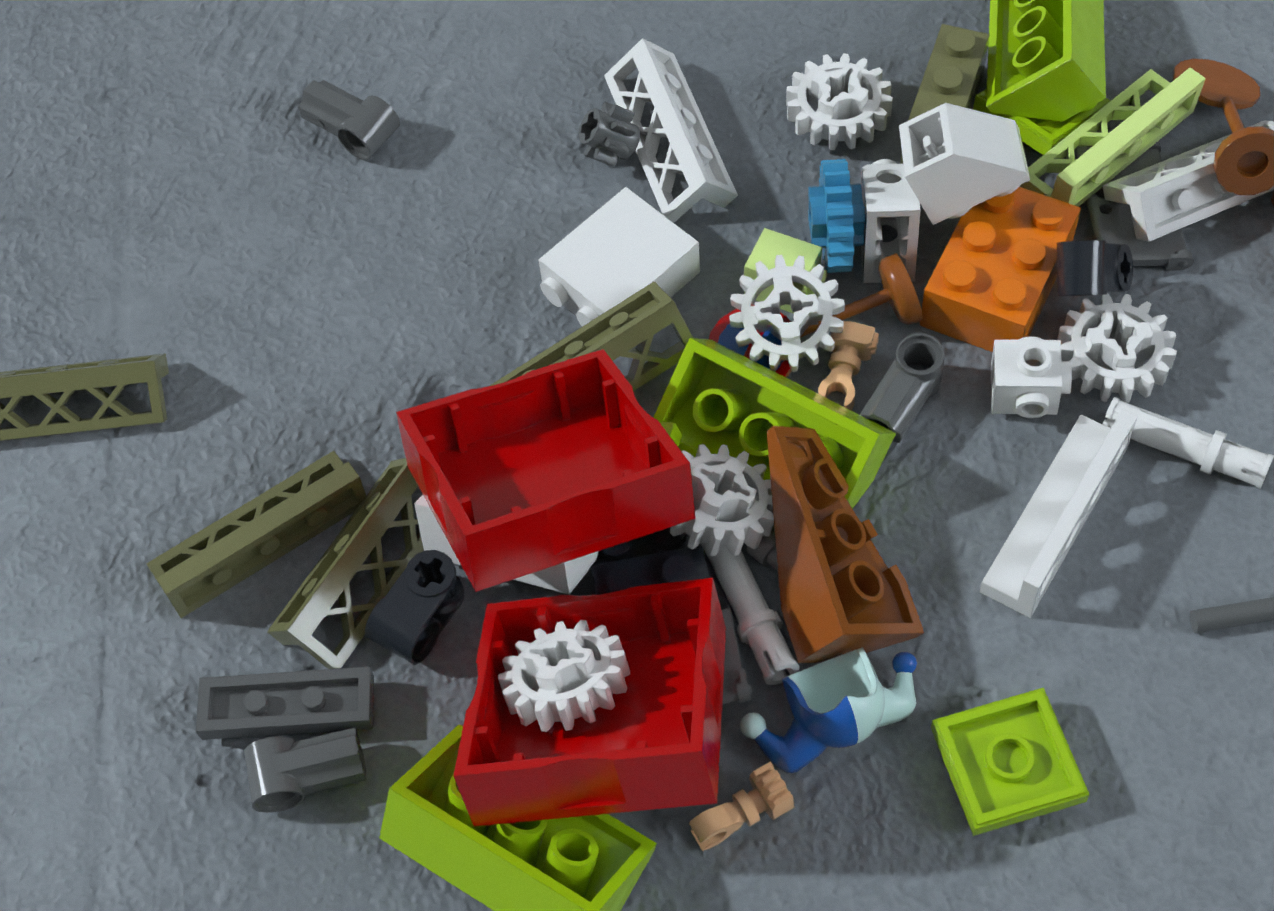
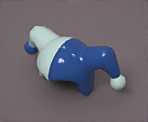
[740,647,917,773]

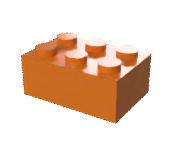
[920,187,1081,352]

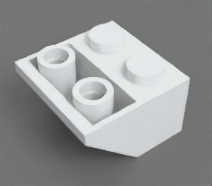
[899,103,1030,225]

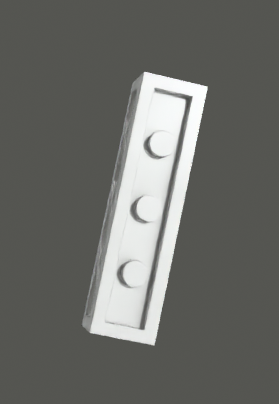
[604,38,738,223]
[1102,120,1274,242]
[980,408,1138,618]

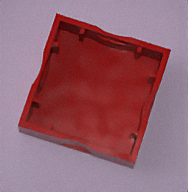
[396,349,696,592]
[453,578,726,826]

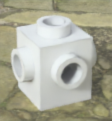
[991,337,1072,418]

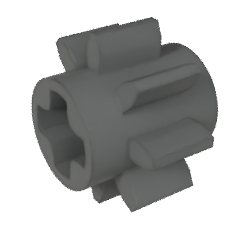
[579,101,640,167]

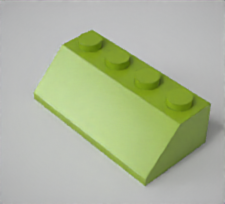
[986,0,1106,122]
[653,338,896,509]
[379,724,657,911]

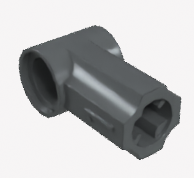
[298,80,400,160]
[860,333,945,443]
[244,728,367,813]

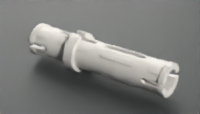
[1103,397,1274,489]
[700,542,800,685]

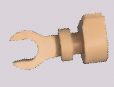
[818,321,879,411]
[689,761,795,851]

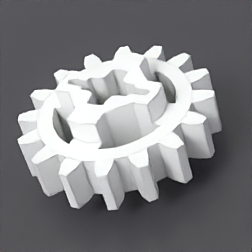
[786,53,893,150]
[729,255,845,372]
[1057,293,1177,403]
[670,444,774,556]
[498,620,630,732]

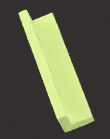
[1020,68,1206,207]

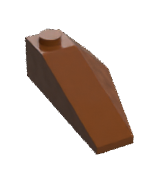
[767,426,924,663]

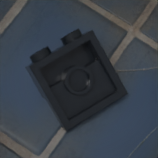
[591,527,710,595]

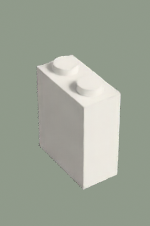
[538,187,700,327]

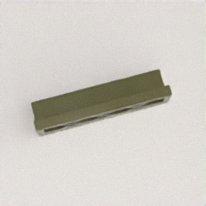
[490,282,693,391]
[0,353,169,441]
[146,451,367,618]
[267,458,424,669]

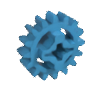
[808,159,865,273]

